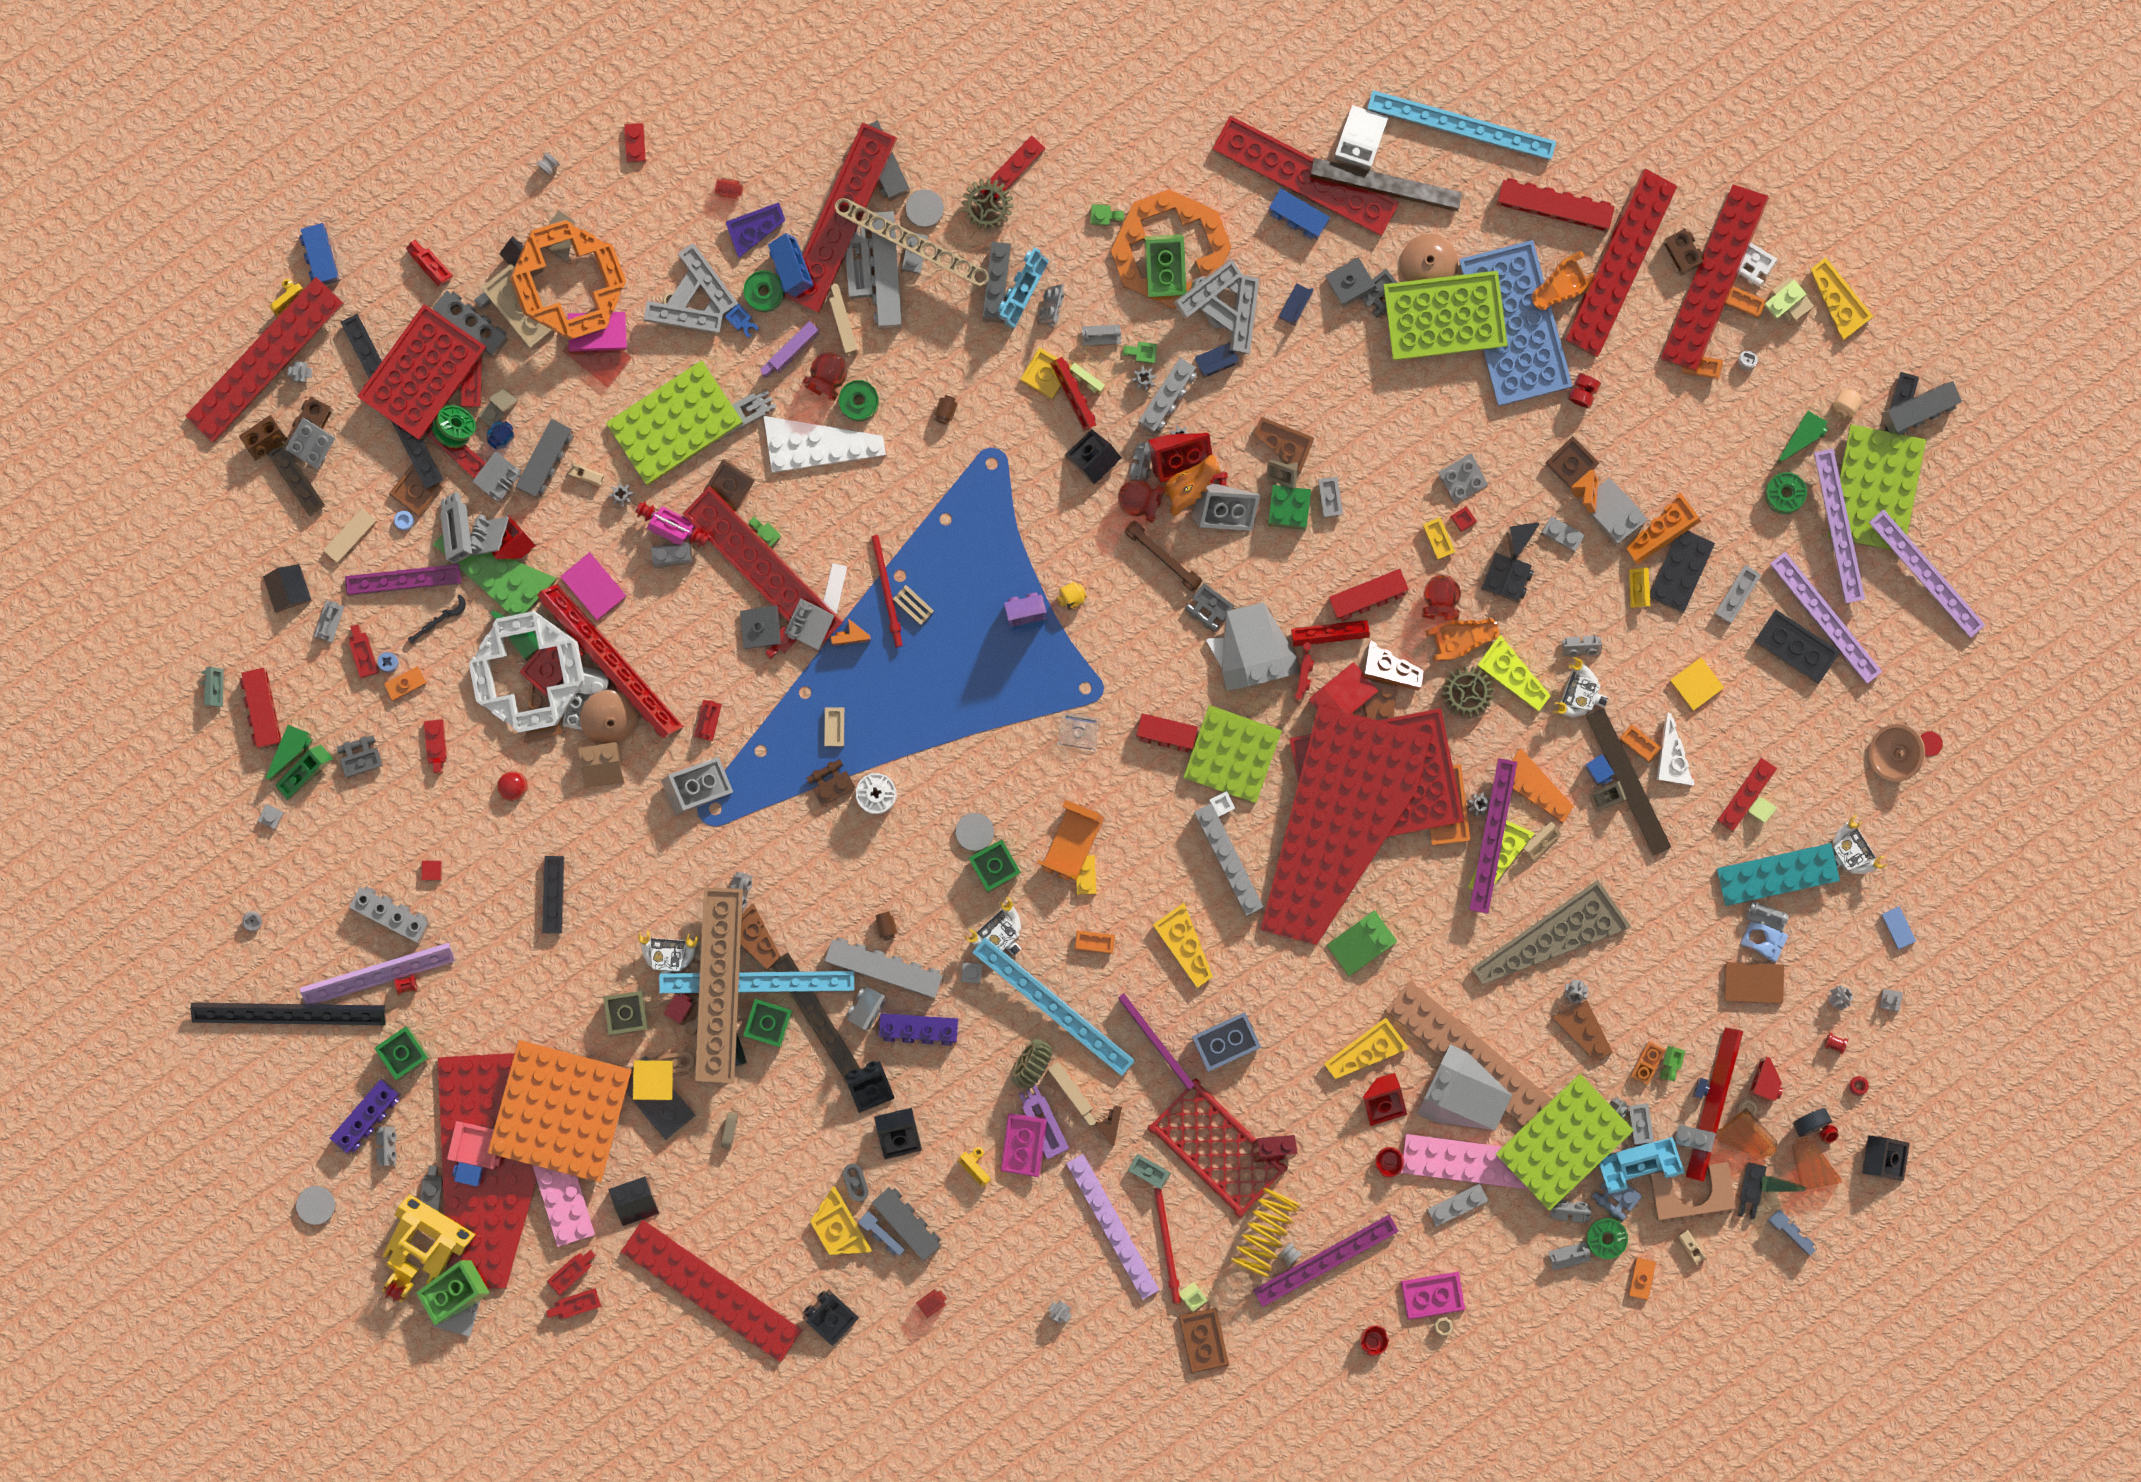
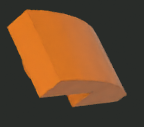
[1631,1040,1666,1085]

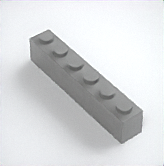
[869,211,902,329]
[1194,803,1263,917]
[825,937,943,999]

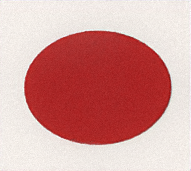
[1920,731,1943,756]

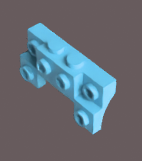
[997,247,1049,329]
[1599,1137,1684,1194]

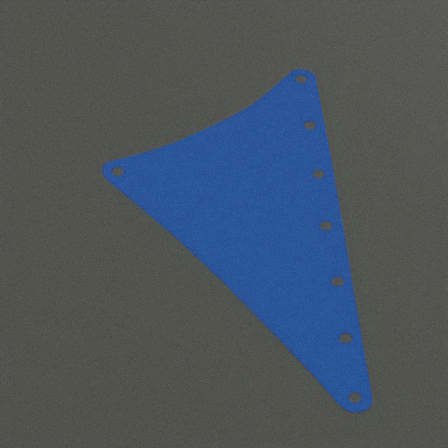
[697,448,1104,826]

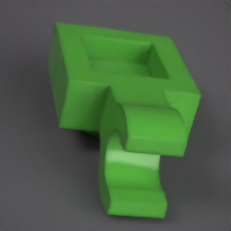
[1090,204,1124,226]
[1123,342,1157,364]
[749,517,781,547]
[1660,1046,1685,1081]

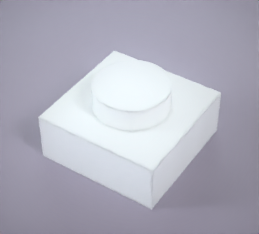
[1209,791,1235,817]

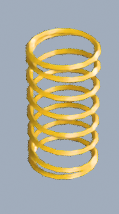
[1231,1188,1301,1278]

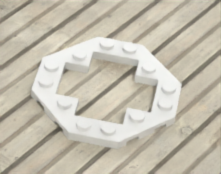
[469,611,585,732]

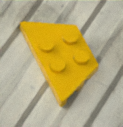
[810,1186,872,1255]

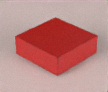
[1450,506,1477,533]
[421,861,442,881]

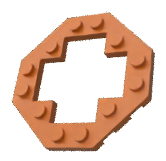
[1111,189,1231,309]
[510,220,626,340]

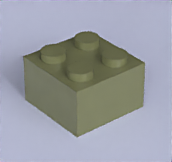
[603,991,649,1036]

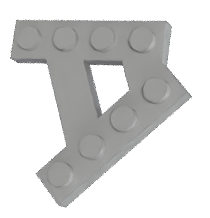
[644,243,738,334]
[1174,259,1259,354]

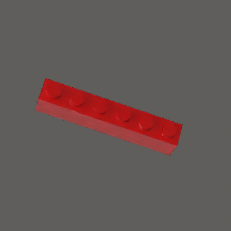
[1496,178,1615,232]

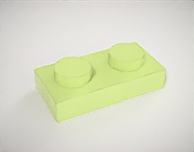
[1764,280,1806,319]
[1070,363,1105,394]

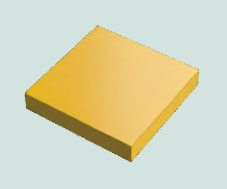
[1020,347,1071,400]
[1670,657,1724,711]
[633,1061,673,1100]

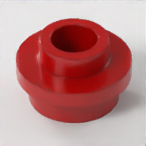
[1849,1076,1869,1096]
[1819,1125,1839,1143]

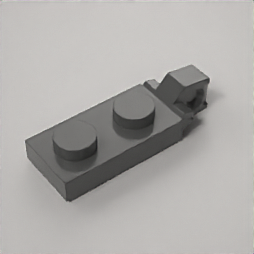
[420,1165,443,1212]

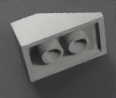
[1580,478,1648,547]
[1191,484,1260,531]
[661,757,733,816]
[846,987,887,1032]

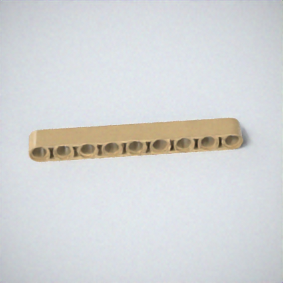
[835,198,990,287]

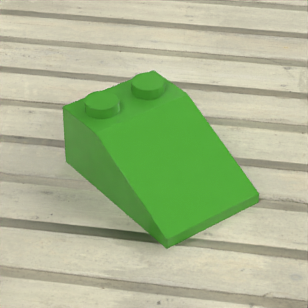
[1144,234,1186,297]
[1327,910,1397,976]
[416,1260,490,1326]

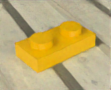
[1422,517,1455,560]
[1629,568,1650,608]
[1076,855,1096,895]

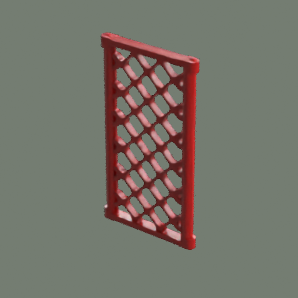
[1147,1078,1288,1218]

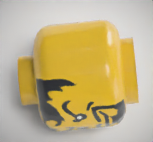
[1057,582,1087,610]

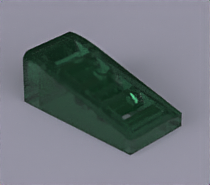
[1762,1176,1806,1192]

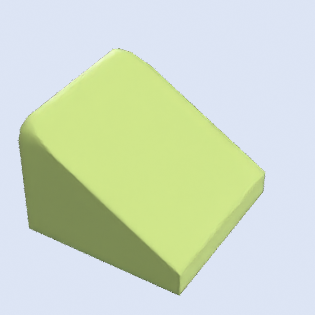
[1748,797,1777,823]
[1179,1282,1208,1313]

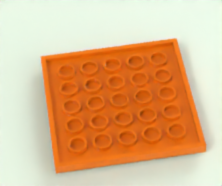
[487,1040,632,1183]

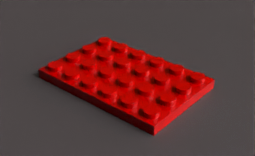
[357,304,487,441]

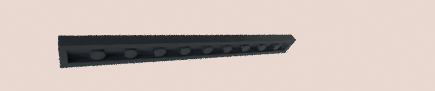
[340,314,444,490]
[190,1002,386,1025]

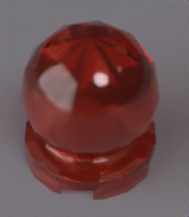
[801,352,848,401]
[1117,479,1165,523]
[1422,575,1461,620]

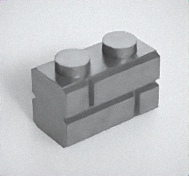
[651,543,693,568]

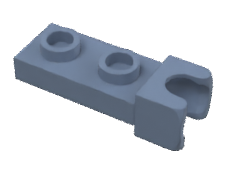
[1767,1210,1816,1256]
[858,1211,905,1256]

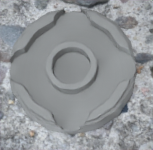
[906,189,944,228]
[956,813,994,851]
[296,1186,336,1225]

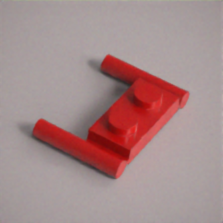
[1294,642,1314,704]

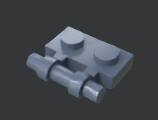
[1591,1181,1642,1222]

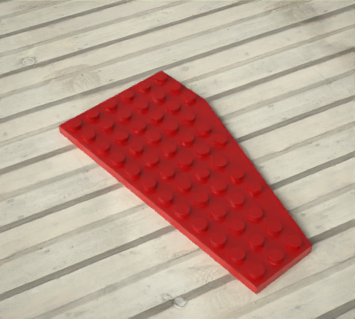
[1261,705,1432,945]
[438,1053,537,1289]

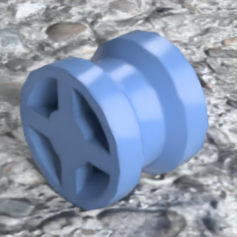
[377,652,399,673]

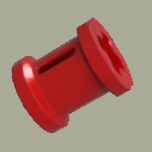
[395,975,418,996]
[1824,1032,1848,1055]

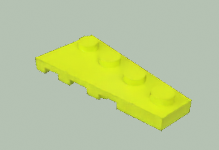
[1477,635,1551,712]
[1467,820,1535,890]

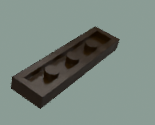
[267,443,326,516]

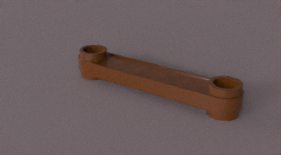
[1124,520,1203,592]

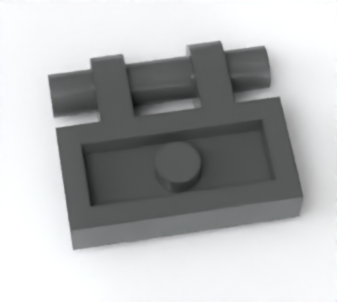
[1360,269,1398,318]
[1184,583,1234,632]
[337,735,383,778]

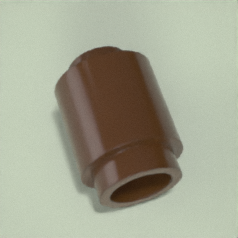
[934,395,958,425]
[875,911,898,941]

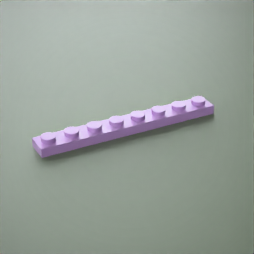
[1814,449,1865,604]
[1868,510,1985,638]
[1769,552,1882,684]
[300,943,455,1004]
[1066,1154,1159,1300]

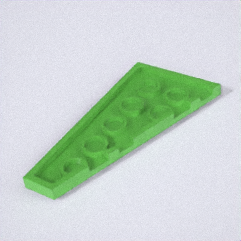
[433,534,557,615]

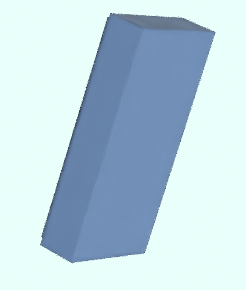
[1881,906,1916,949]

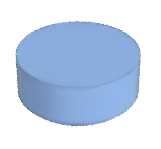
[394,511,414,531]

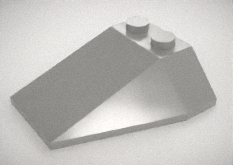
[1222,602,1300,691]
[1417,1044,1512,1130]

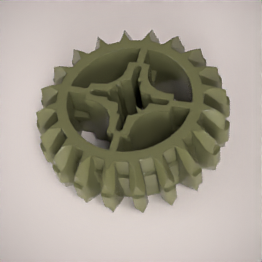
[962,178,1013,230]
[1441,666,1494,719]
[1011,1039,1052,1090]

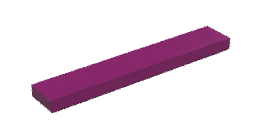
[345,564,461,596]
[1118,993,1195,1091]

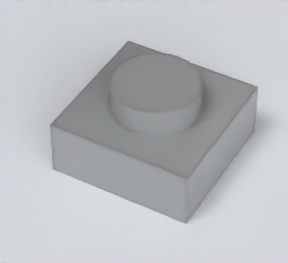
[258,804,285,830]
[961,963,982,984]

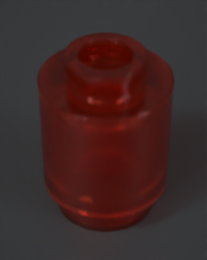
[715,178,743,199]

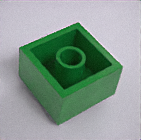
[1268,485,1311,530]
[968,839,1021,893]
[743,999,793,1048]
[374,1026,431,1081]

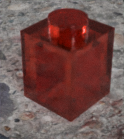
[916,1289,947,1319]

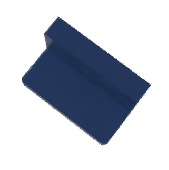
[1279,283,1314,326]
[1195,343,1239,379]

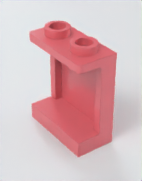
[447,1121,501,1170]

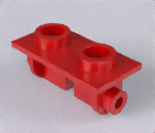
[694,700,722,741]

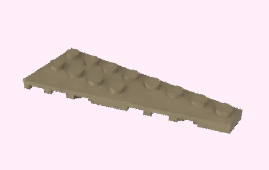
[1471,880,1631,984]

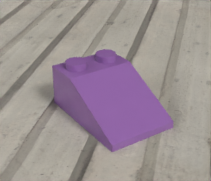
[1004,593,1047,628]

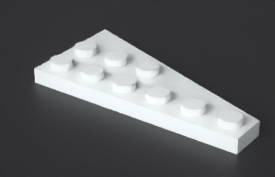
[764,416,886,473]

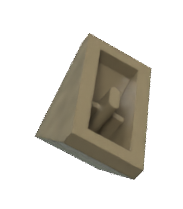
[1589,781,1626,812]

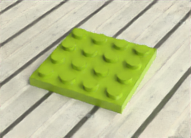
[1183,705,1282,803]

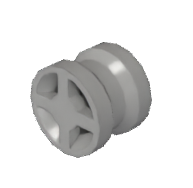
[536,152,560,176]
[1278,1242,1302,1267]

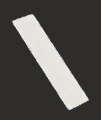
[824,563,847,614]

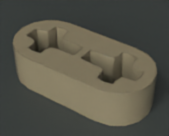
[721,1112,738,1150]

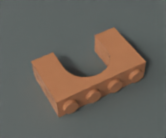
[1649,1162,1736,1223]

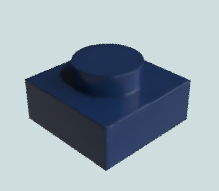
[1693,1078,1710,1099]

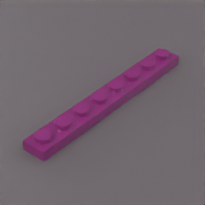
[1469,758,1517,914]
[1253,1214,1399,1307]

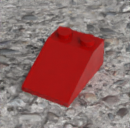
[1148,433,1213,483]
[1308,662,1378,714]

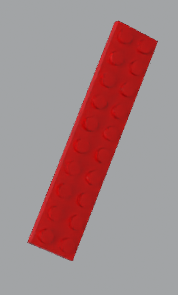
[1212,116,1399,237]
[784,122,898,313]
[1564,168,1678,357]
[1661,184,1769,372]
[185,277,345,443]
[683,486,844,650]
[536,584,684,739]
[620,1220,803,1362]

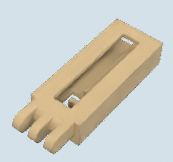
[829,284,858,357]
[1048,1062,1096,1126]

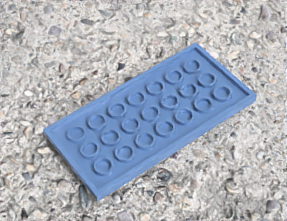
[1459,240,1573,406]

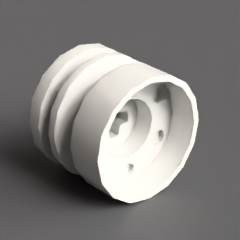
[856,773,897,815]

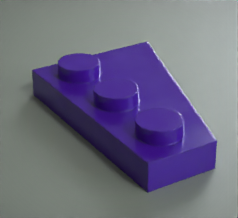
[725,202,786,258]

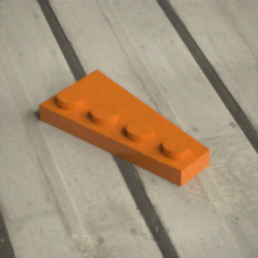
[1626,492,1701,564]
[1512,747,1574,823]

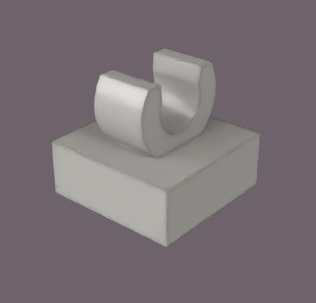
[1879,989,1903,1012]

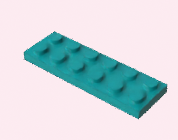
[1717,843,1840,906]

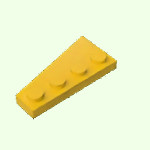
[1810,257,1874,341]
[1153,903,1213,988]
[1324,1018,1409,1079]

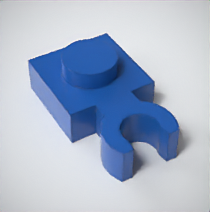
[725,303,759,338]

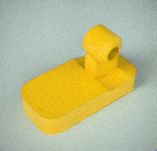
[269,279,304,317]
[957,1147,991,1188]

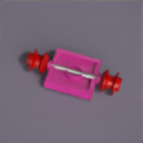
[635,500,709,548]

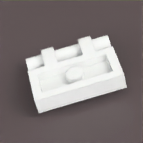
[1737,243,1778,287]

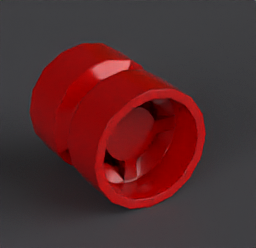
[1568,374,1601,409]

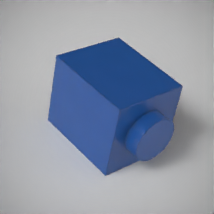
[1584,754,1615,786]
[452,1162,484,1187]

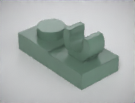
[201,667,224,707]
[1128,1154,1171,1190]

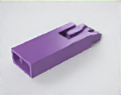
[761,321,820,378]
[1019,1085,1069,1159]

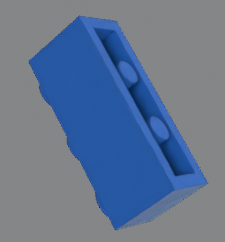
[1268,188,1330,240]
[299,223,340,285]
[768,233,813,297]

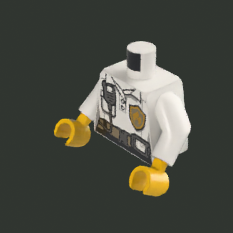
[1553,657,1608,718]
[1832,815,1888,874]
[964,897,1022,957]
[638,931,699,974]

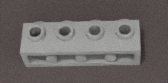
[1138,358,1197,435]
[349,886,431,944]

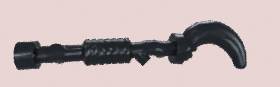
[407,594,466,644]

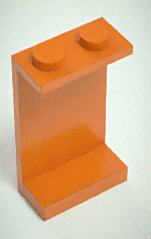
[1037,800,1105,881]

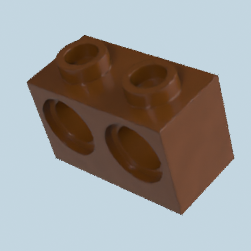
[1663,228,1704,276]
[292,396,333,432]
[239,415,288,461]

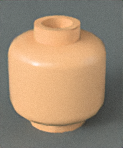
[1833,389,1862,418]

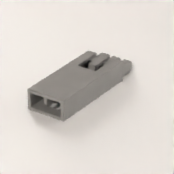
[845,227,873,299]
[715,390,776,443]
[440,492,472,564]

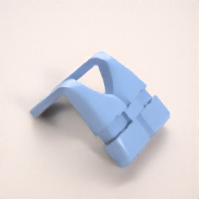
[1741,921,1788,963]

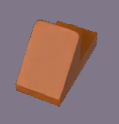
[1571,470,1599,513]
[831,619,871,646]

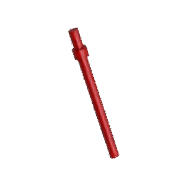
[871,535,903,648]
[1154,1188,1181,1304]

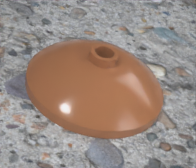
[1401,234,1458,281]
[580,690,638,744]
[1869,724,1925,782]

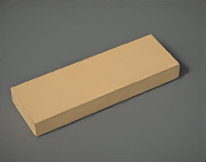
[323,508,377,563]

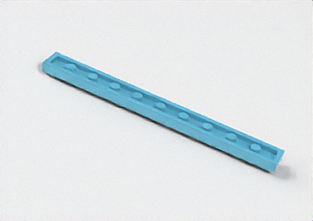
[1367,90,1556,161]
[972,937,1134,1076]
[659,971,854,994]

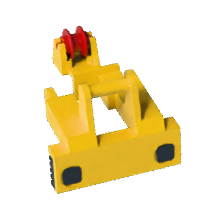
[382,1194,475,1303]

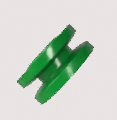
[743,270,785,313]
[839,380,879,422]
[432,405,476,448]
[1765,472,1807,515]
[1586,1218,1628,1259]

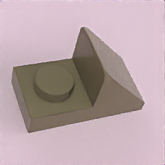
[478,388,518,428]
[1267,460,1298,489]

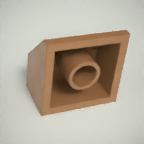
[578,742,624,788]

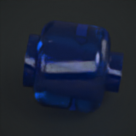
[486,421,515,449]

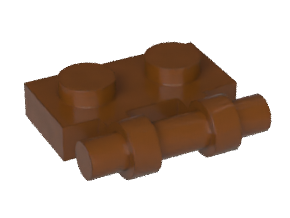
[806,759,856,806]

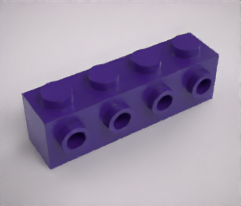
[879,1013,959,1046]
[330,1079,401,1154]

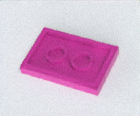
[568,312,627,352]
[560,552,627,621]
[1001,1113,1047,1177]
[1401,1271,1465,1320]

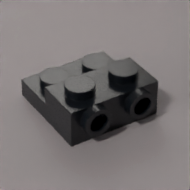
[1482,553,1534,603]
[844,1061,895,1113]
[802,1289,859,1346]

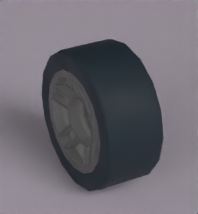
[1792,1108,1832,1137]

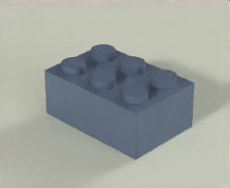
[1192,1012,1261,1072]

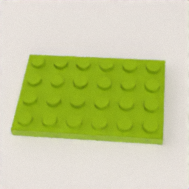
[1383,271,1508,361]
[606,360,743,486]
[1827,424,1927,551]
[1495,1073,1634,1211]

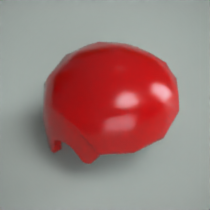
[497,771,528,801]
[1375,1147,1405,1177]
[1359,1325,1389,1356]

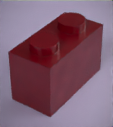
[664,993,695,1025]
[1252,1135,1298,1162]

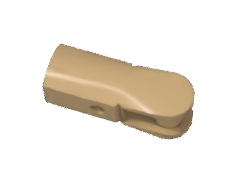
[567,463,604,487]
[1677,1230,1707,1266]

